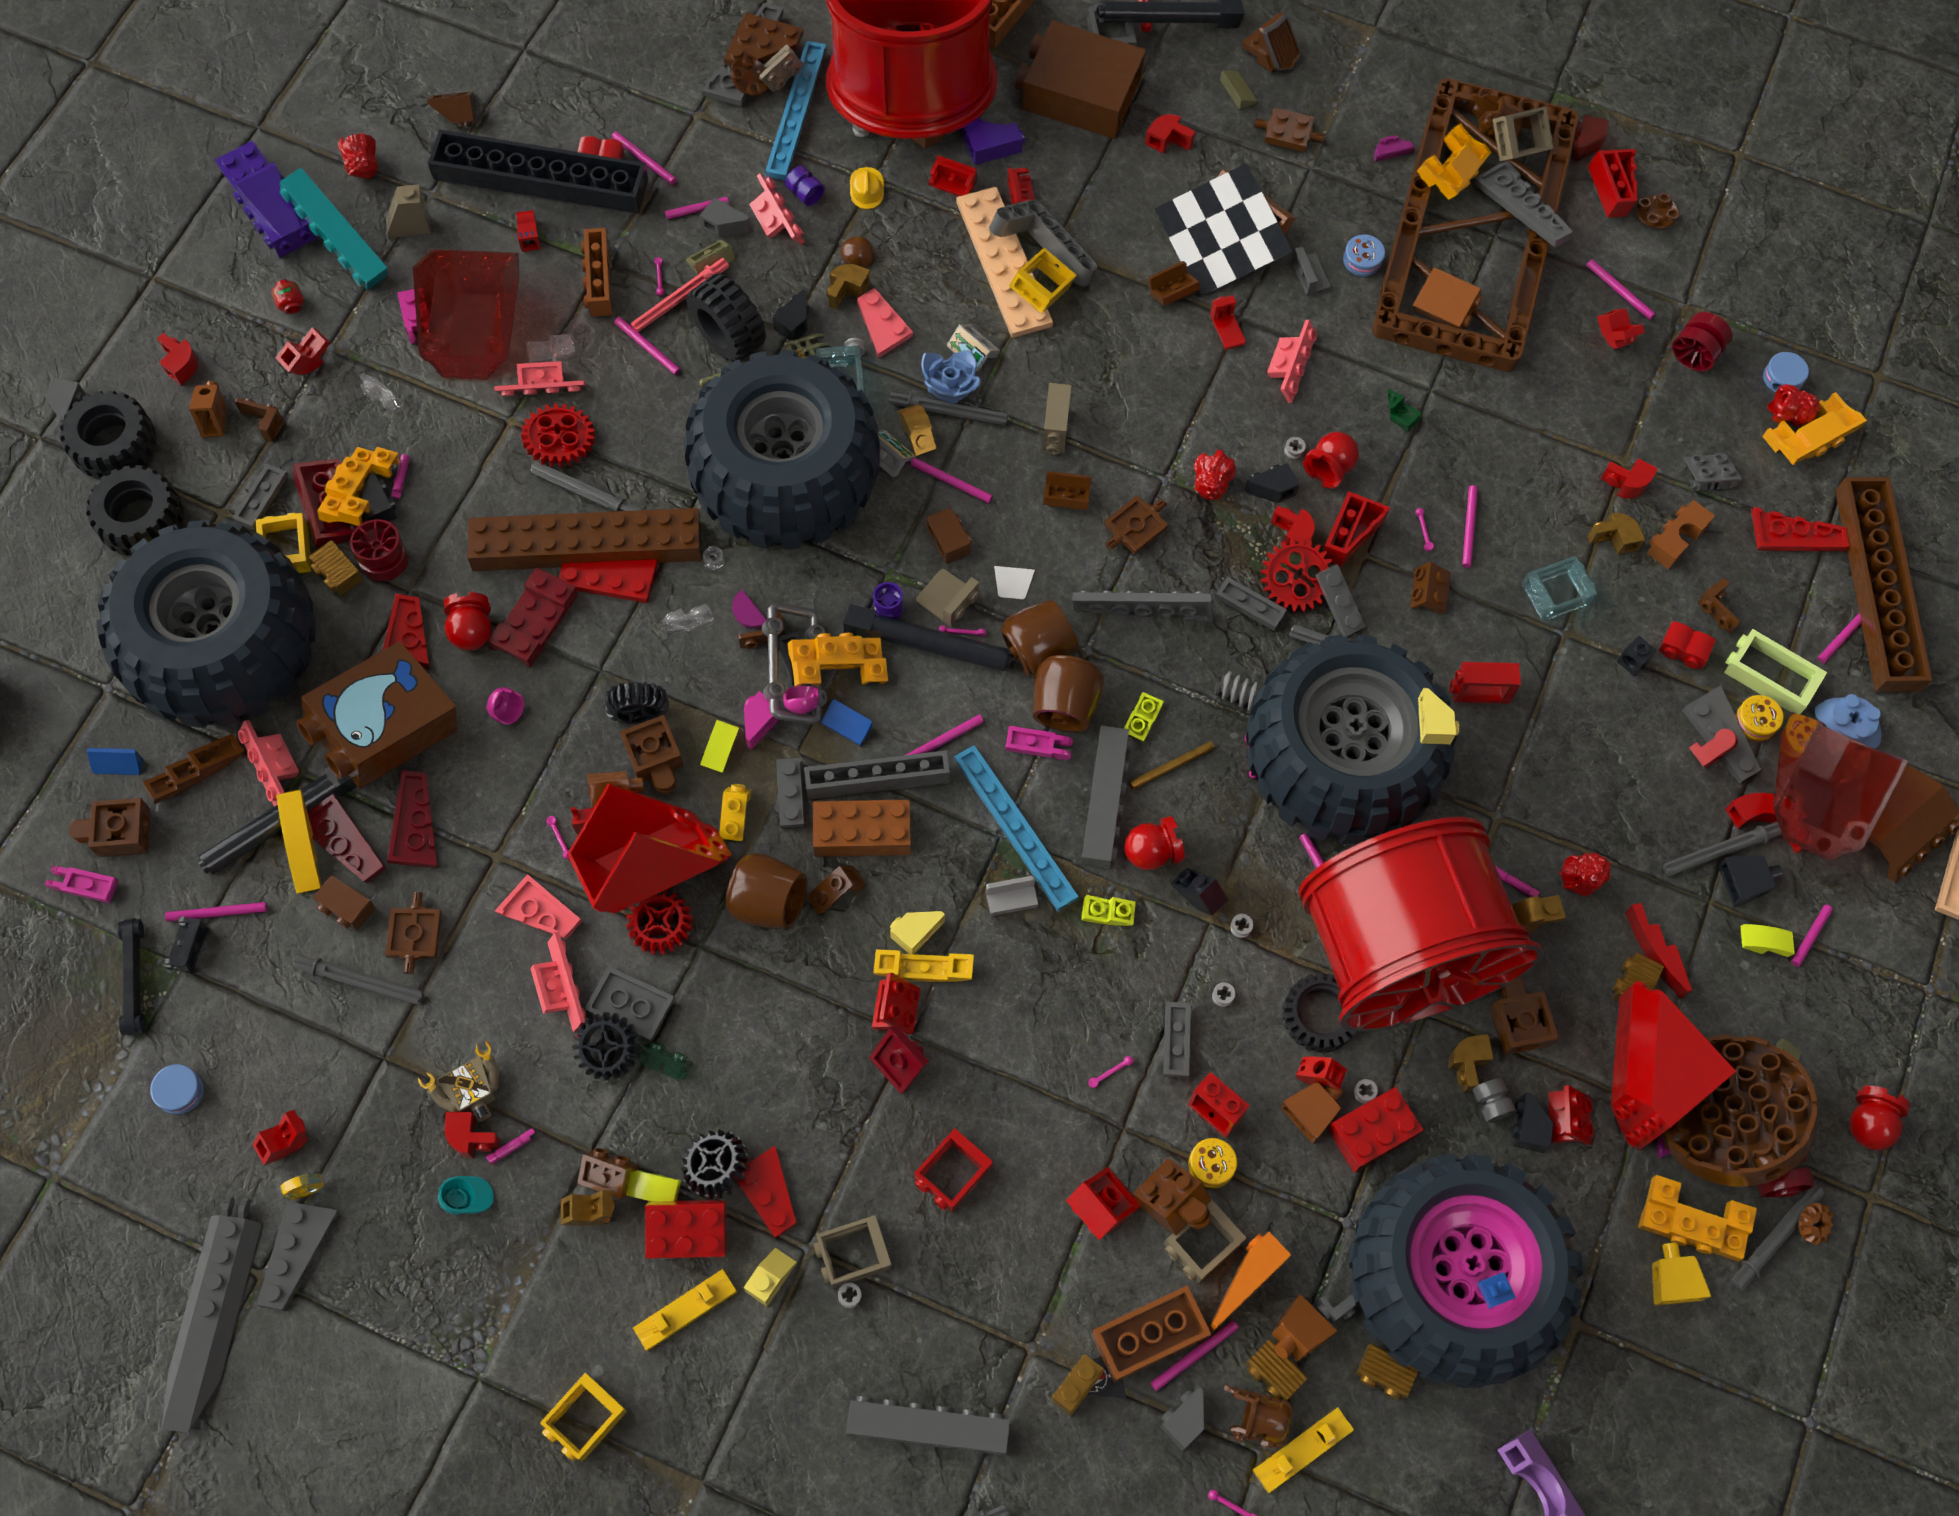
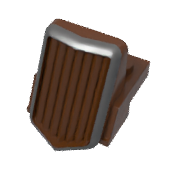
[1242,12,1300,72]

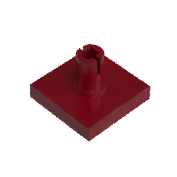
[869,1025,929,1094]

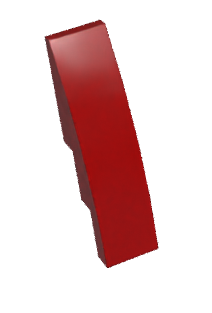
[1625,903,1692,998]

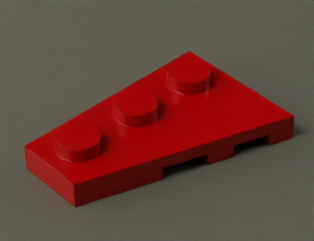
[382,594,429,667]
[738,1145,797,1239]

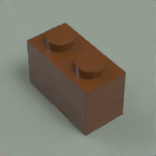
[926,507,973,564]
[313,875,375,931]

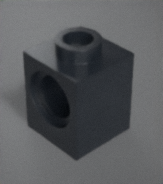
[1616,636,1657,676]

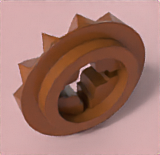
[1799,1203,1834,1245]

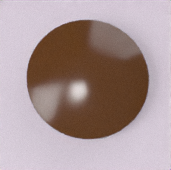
[730,54,768,96]
[1636,193,1679,229]

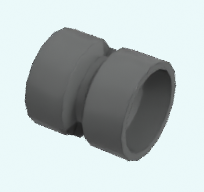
[1472,1078,1517,1123]

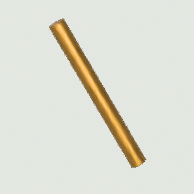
[1129,741,1215,790]

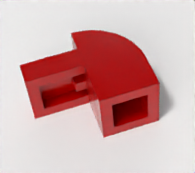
[1145,114,1195,153]
[1597,308,1645,349]
[276,327,330,375]
[157,333,198,386]
[1600,458,1658,499]
[1271,505,1315,546]
[252,1109,308,1166]
[444,1112,500,1158]

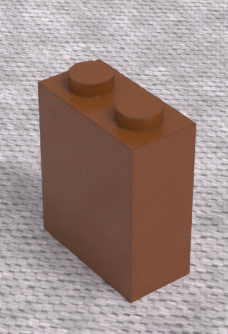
[1413,267,1483,329]

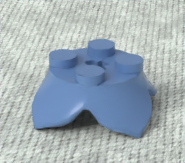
[921,350,981,404]
[1814,694,1881,754]

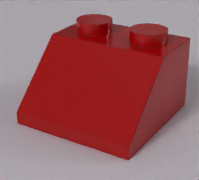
[1066,1167,1140,1240]

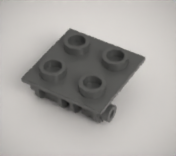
[1683,453,1742,491]

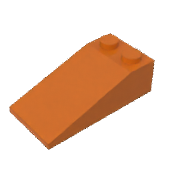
[1208,1232,1291,1333]

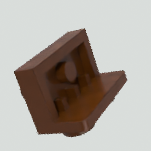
[1148,261,1200,306]
[1043,471,1091,510]
[1410,562,1451,615]

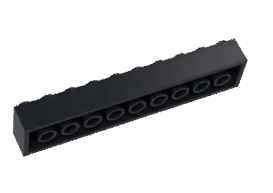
[428,129,649,213]

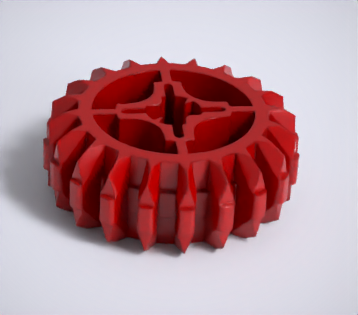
[626,890,693,956]

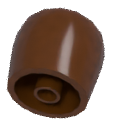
[1001,599,1079,678]
[1033,655,1104,733]
[726,853,807,930]

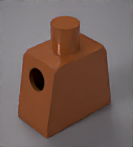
[189,381,226,437]
[587,771,644,808]
[1280,1082,1343,1144]
[1272,1294,1337,1361]

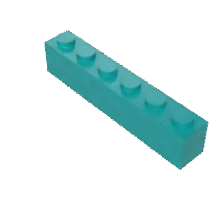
[280,167,388,290]

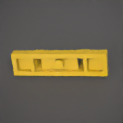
[633,1269,737,1352]
[1252,1407,1354,1493]

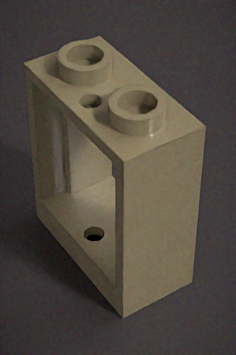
[1493,106,1553,161]
[1042,383,1071,455]
[1164,1199,1246,1283]
[813,1215,892,1289]

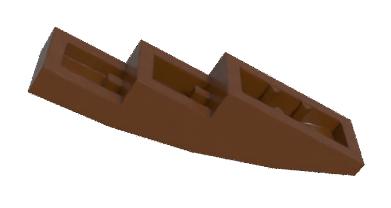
[143,734,244,805]

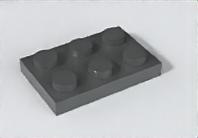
[585,966,675,1042]

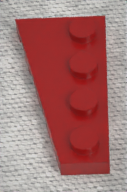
[1751,507,1850,551]
[559,559,658,603]

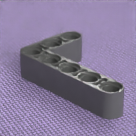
[989,200,1097,286]

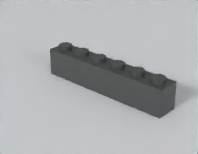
[1081,725,1132,869]
[804,750,950,800]
[846,1396,1010,1456]

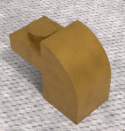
[826,264,870,310]
[897,404,937,456]
[1587,513,1645,555]
[1512,895,1566,932]
[1448,1034,1493,1092]
[561,1190,614,1226]

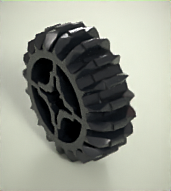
[604,681,669,725]
[572,1012,641,1081]
[681,1129,750,1199]

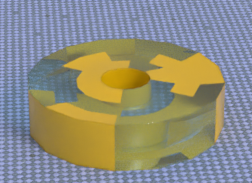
[280,1173,324,1200]

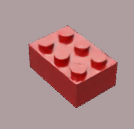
[1327,1087,1423,1173]
[645,1200,727,1258]

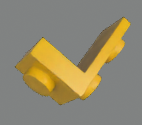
[719,784,751,841]

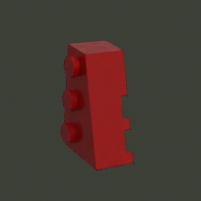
[1588,149,1637,218]
[1323,491,1391,567]

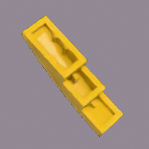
[276,789,322,894]

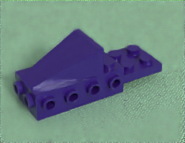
[215,141,317,258]

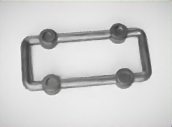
[762,603,827,725]

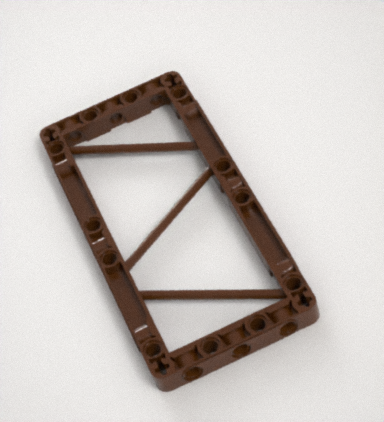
[1371,78,1578,372]

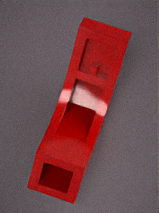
[1725,793,1812,854]

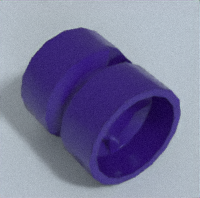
[785,166,825,206]
[873,582,903,620]

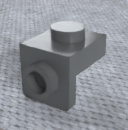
[1316,1294,1357,1324]

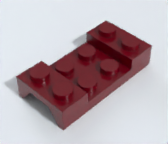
[487,568,578,668]

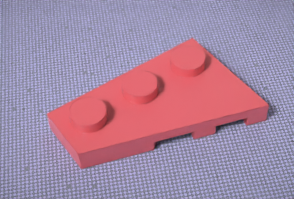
[857,288,913,358]
[495,874,582,940]

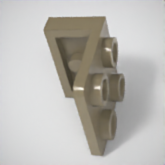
[759,44,804,93]
[916,569,980,627]

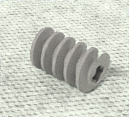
[1214,671,1259,711]

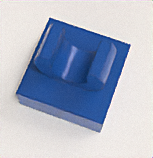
[1477,1272,1516,1309]

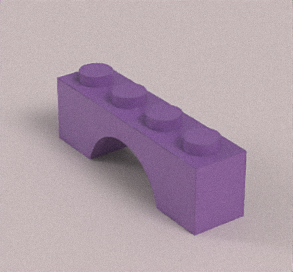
[1498,1429,1585,1516]

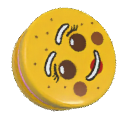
[1735,695,1784,741]
[1188,1138,1237,1189]

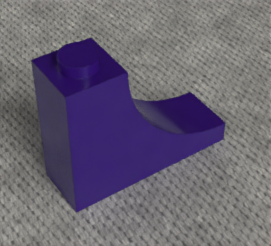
[960,118,1025,165]

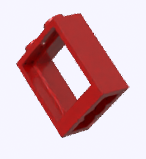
[1450,662,1521,704]
[1188,1072,1250,1138]
[914,1128,993,1212]

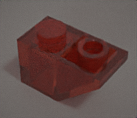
[1572,115,1609,161]

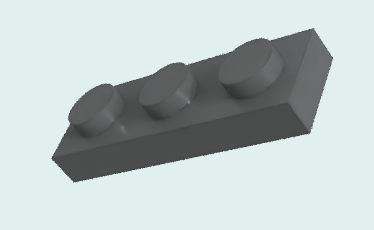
[232,464,288,530]
[1315,564,1366,637]
[1215,576,1287,631]
[776,758,804,829]
[1163,1002,1191,1078]

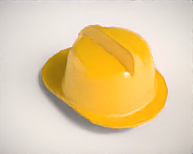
[850,167,884,209]

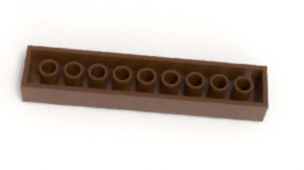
[1835,477,1932,693]
[467,508,701,571]

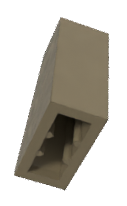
[386,184,431,238]

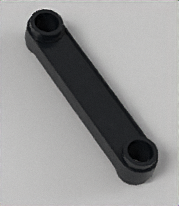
[118,918,146,1036]

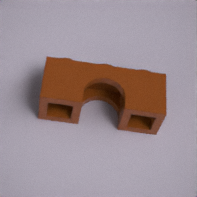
[1647,500,1715,570]

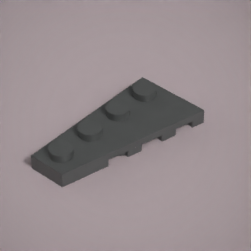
[1682,685,1761,784]
[257,1201,340,1311]

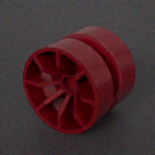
[1672,312,1733,372]
[350,519,409,581]
[1757,1155,1815,1198]

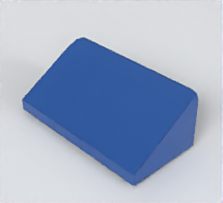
[821,699,873,746]
[87,748,143,775]

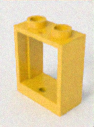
[1009,248,1077,314]
[256,513,312,573]
[540,1373,627,1462]

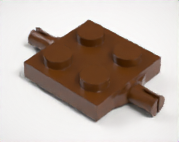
[1254,107,1325,152]
[1104,495,1168,555]
[385,892,442,975]

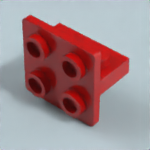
[872,973,920,1035]
[1548,1085,1594,1145]

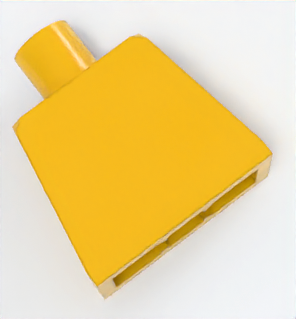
[1652,1243,1711,1306]

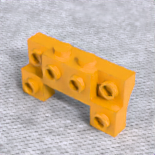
[1417,124,1492,200]
[1762,392,1867,465]
[317,447,400,526]
[788,633,888,687]
[1638,1175,1757,1262]

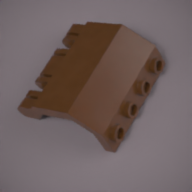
[1826,758,1959,883]

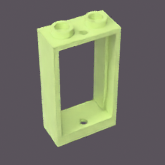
[1724,629,1827,716]

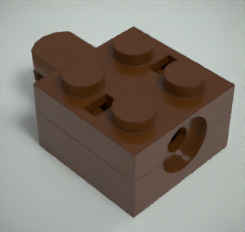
[619,715,684,794]
[68,798,150,857]
[1490,977,1559,1055]
[1133,1158,1211,1236]

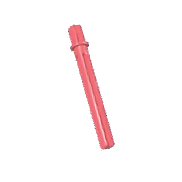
[631,258,729,332]

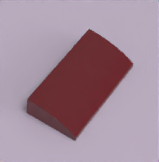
[293,459,358,549]

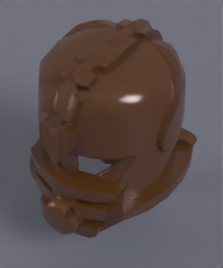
[1472,93,1523,140]
[1223,1384,1293,1448]

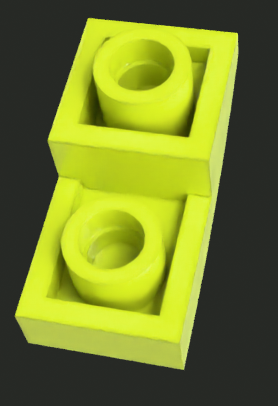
[1124,692,1164,742]
[700,720,739,773]
[1081,895,1136,926]
[1741,924,1795,957]
[626,1170,681,1202]

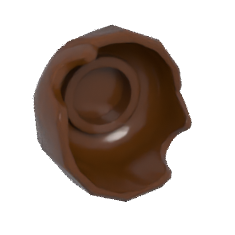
[840,236,875,268]

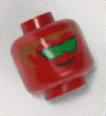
[271,279,304,314]

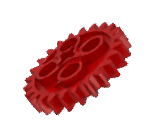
[521,403,595,468]
[1260,538,1332,613]

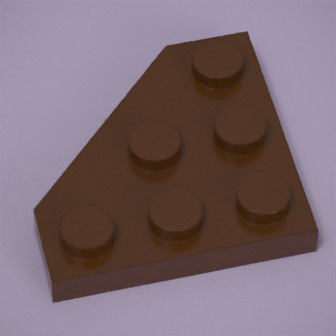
[724,12,804,66]

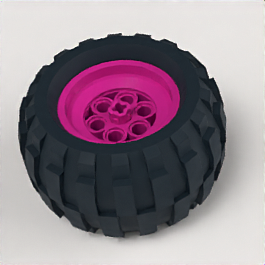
[1349,1154,1584,1388]

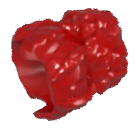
[338,133,378,179]
[1767,384,1820,427]
[1194,449,1236,500]
[1559,853,1611,897]

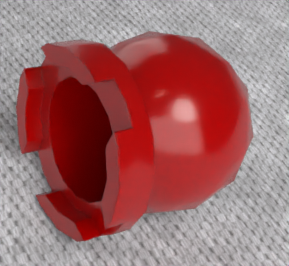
[1303,431,1359,489]
[444,592,492,651]
[1125,816,1185,871]
[1849,1086,1911,1151]

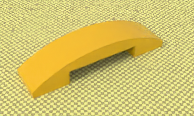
[874,949,974,982]

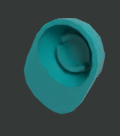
[437,1176,494,1215]

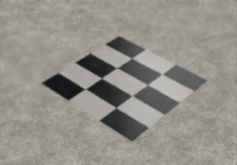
[1155,163,1292,297]

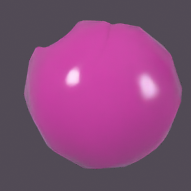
[783,686,819,714]
[486,687,525,725]

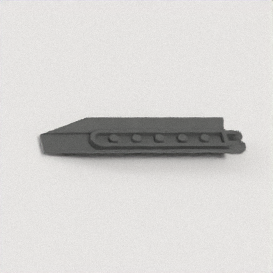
[162,1195,262,1433]

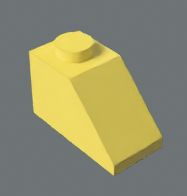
[1418,688,1459,744]
[890,911,945,954]
[744,1248,797,1307]

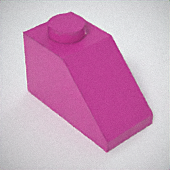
[744,691,781,750]

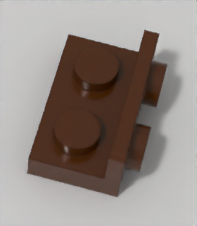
[577,1148,639,1199]

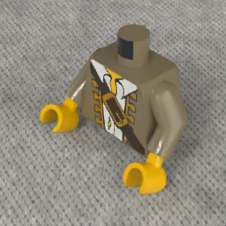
[418,1041,500,1122]

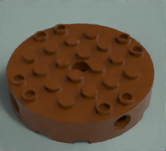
[1661,1034,1818,1187]

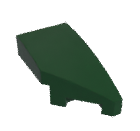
[1387,389,1422,432]

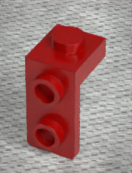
[1210,295,1245,350]

